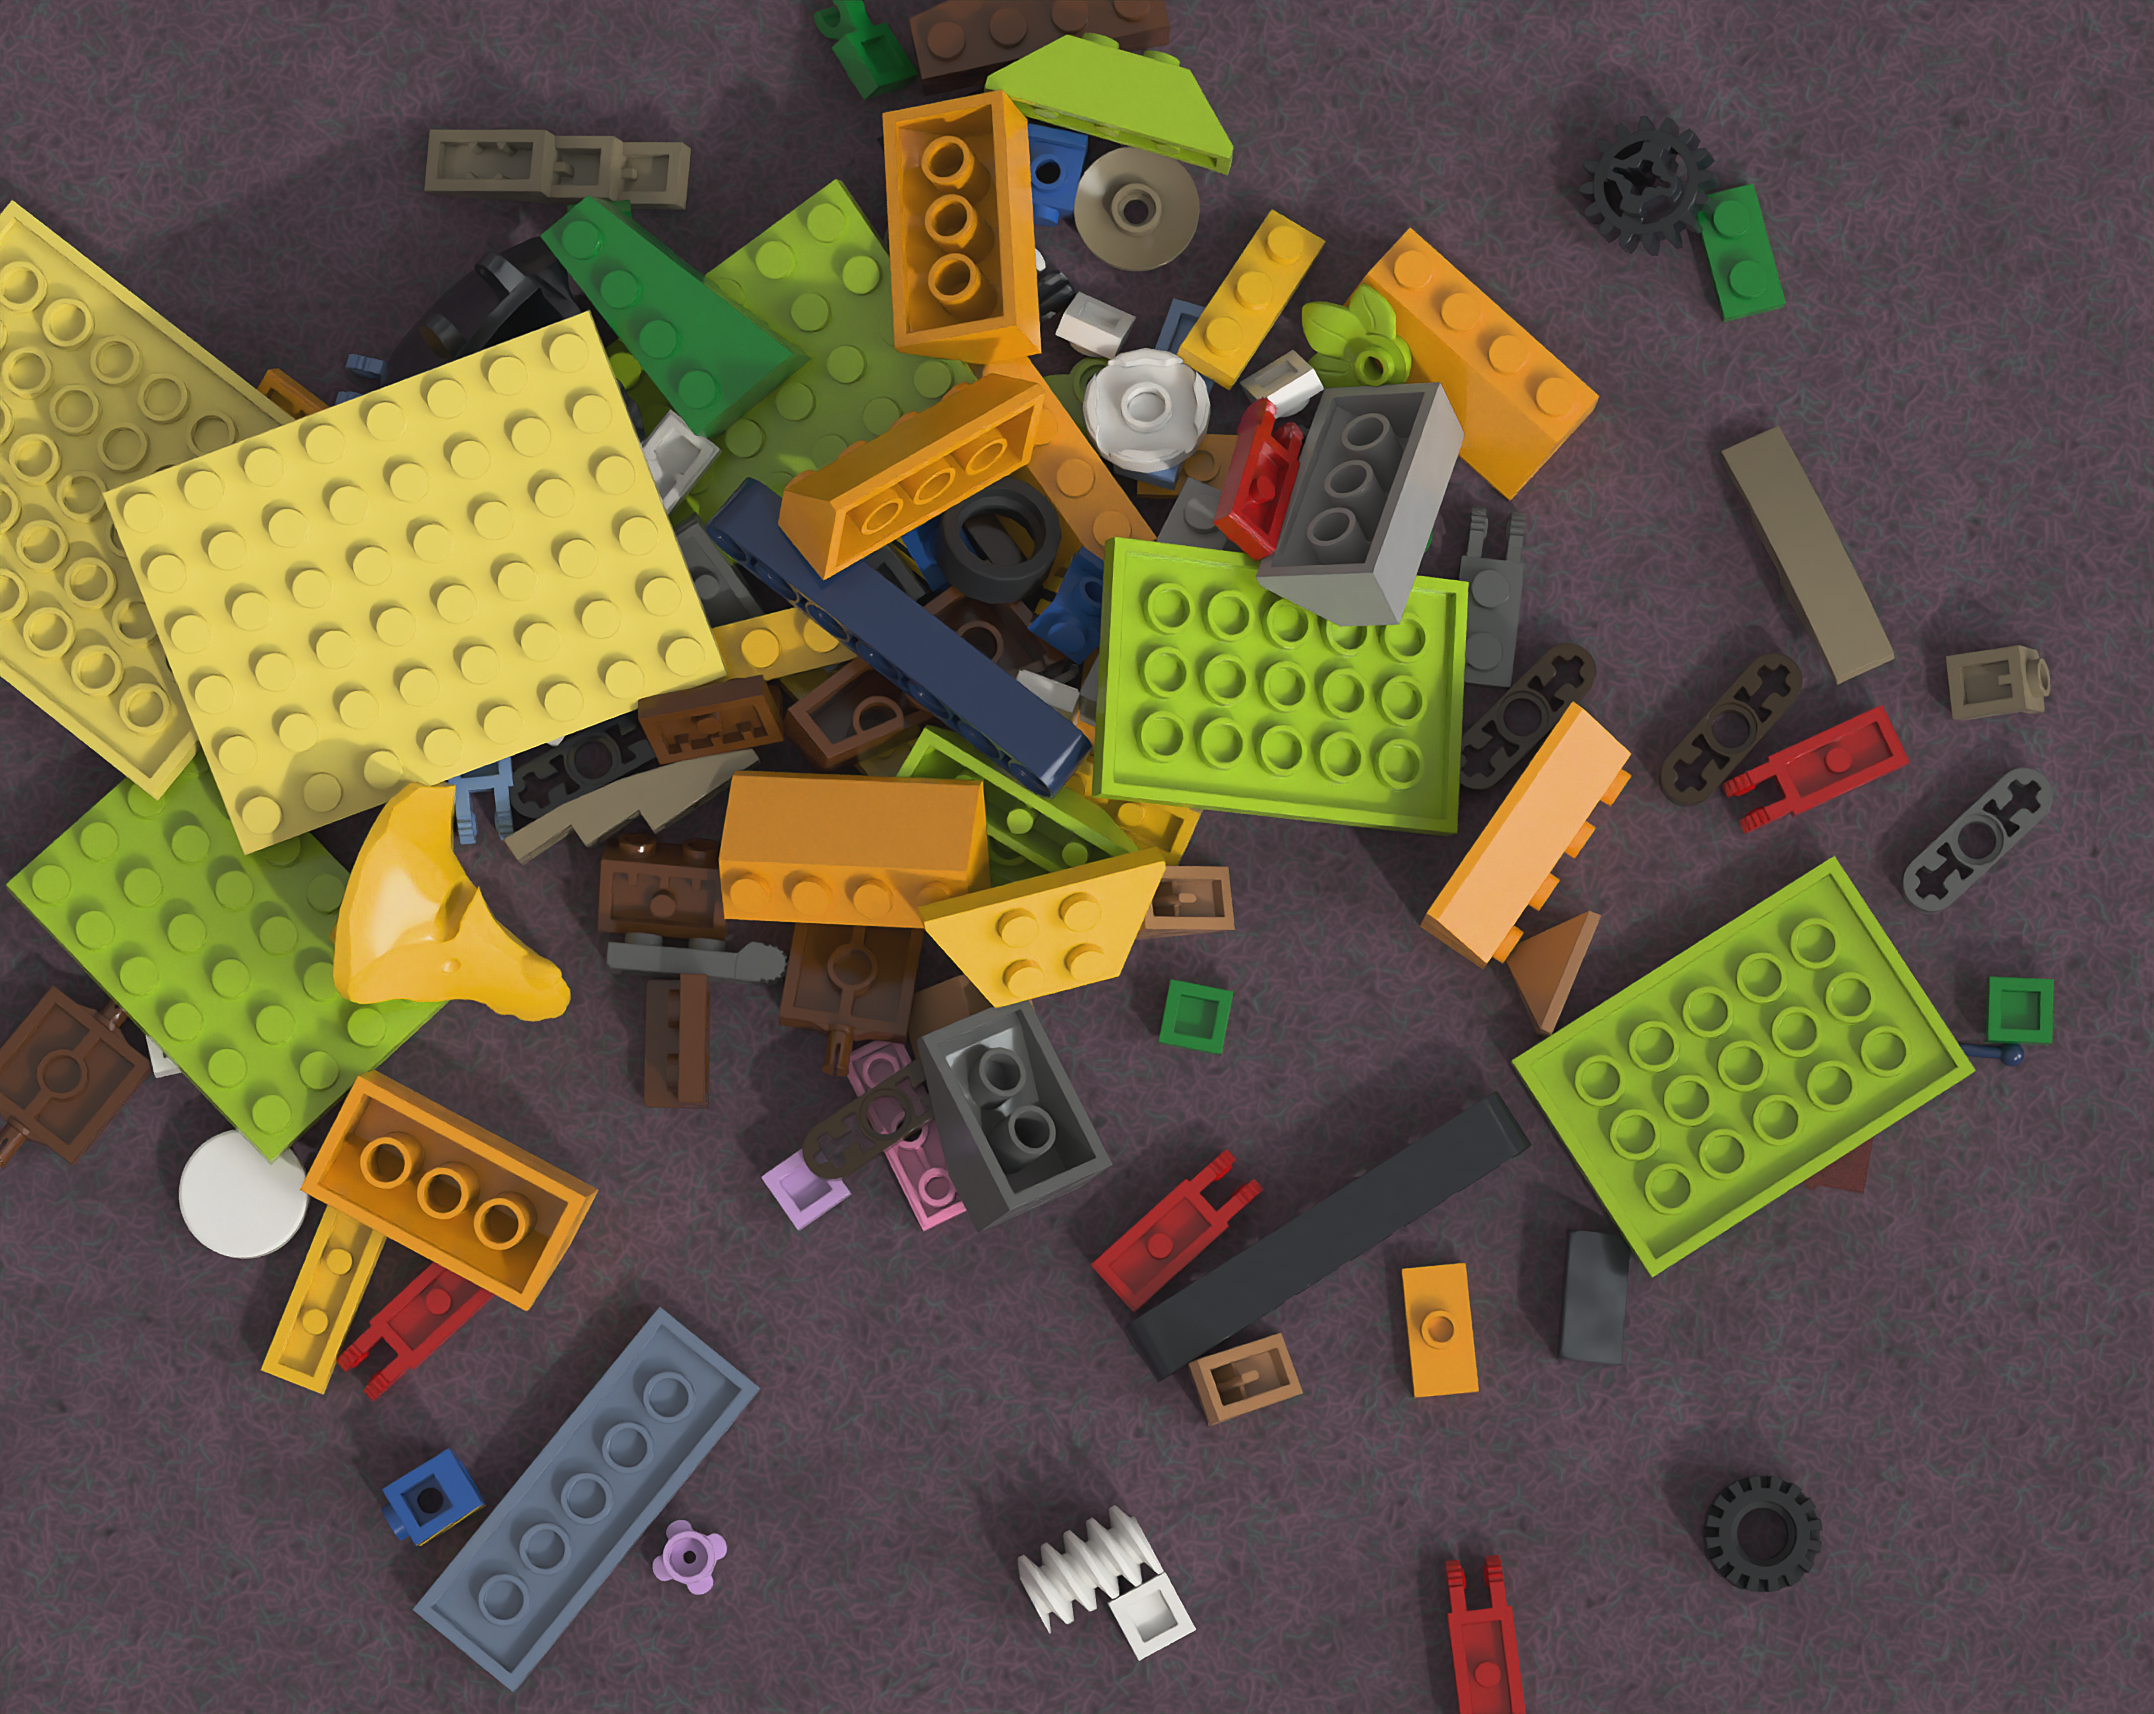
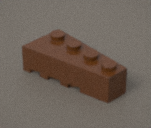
[909,0,1170,97]
[783,559,1068,774]

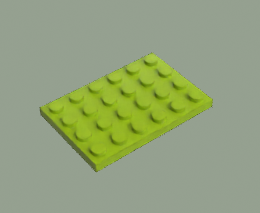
[605,179,978,567]
[1092,537,1469,836]
[6,747,450,1165]
[1510,856,1976,1279]

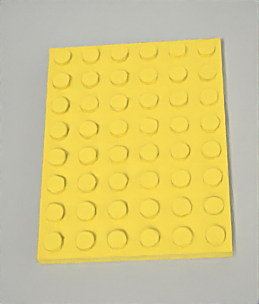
[0,200,295,801]
[102,310,728,855]

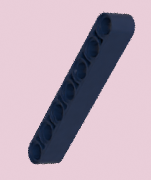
[704,477,1093,800]

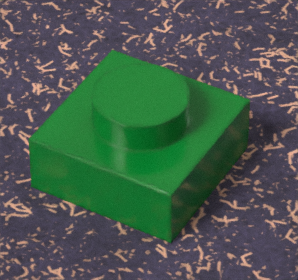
[1984,976,2054,1045]
[1158,979,1234,1056]

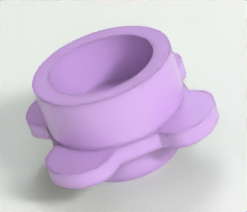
[653,1520,727,1595]

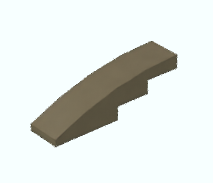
[424,130,691,210]
[1721,425,1895,685]
[503,748,762,866]

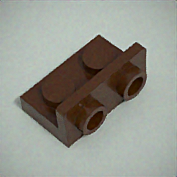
[638,675,784,765]
[597,833,728,941]
[644,973,711,1109]

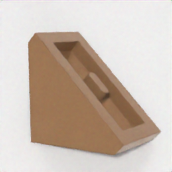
[1506,911,1601,1038]

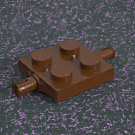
[779,922,925,1076]
[0,985,153,1169]

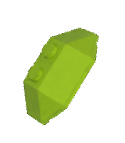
[984,33,1233,175]
[896,724,1140,888]

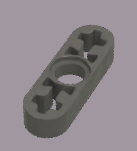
[1900,768,2053,914]

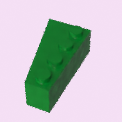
[540,195,812,439]

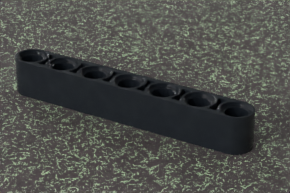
[1124,1091,1532,1382]

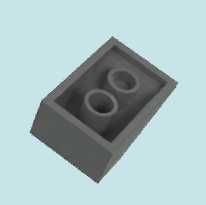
[917,1000,1113,1233]

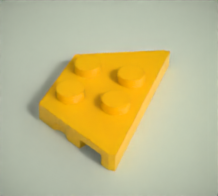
[917,846,1166,1008]

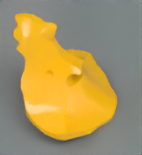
[329,781,571,1022]

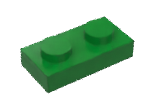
[1695,183,1786,322]

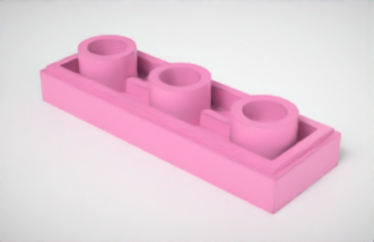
[847,1040,967,1232]

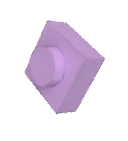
[761,1149,851,1231]

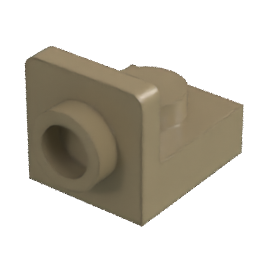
[1946,645,2050,721]

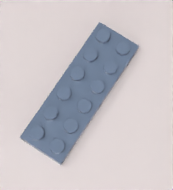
[413,1307,761,1692]

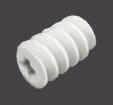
[1017,1505,1164,1634]

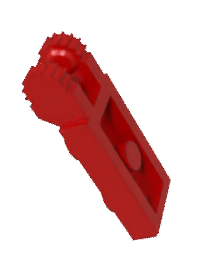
[1213,397,1304,562]
[1722,705,1910,834]
[1091,1149,1264,1313]
[336,1262,495,1401]
[1444,1554,1526,1714]

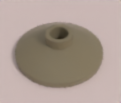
[1073,146,1200,271]

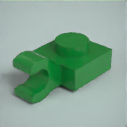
[813,0,919,100]

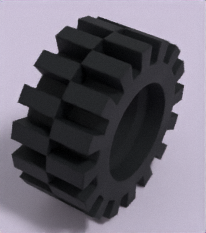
[1701,1475,1823,1592]

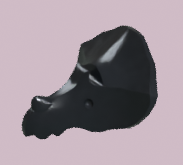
[380,236,645,446]

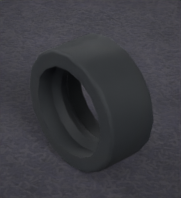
[934,476,1062,604]

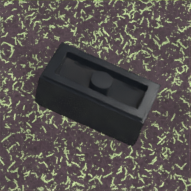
[1557,1229,1630,1365]

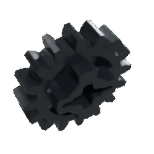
[1579,116,1720,256]

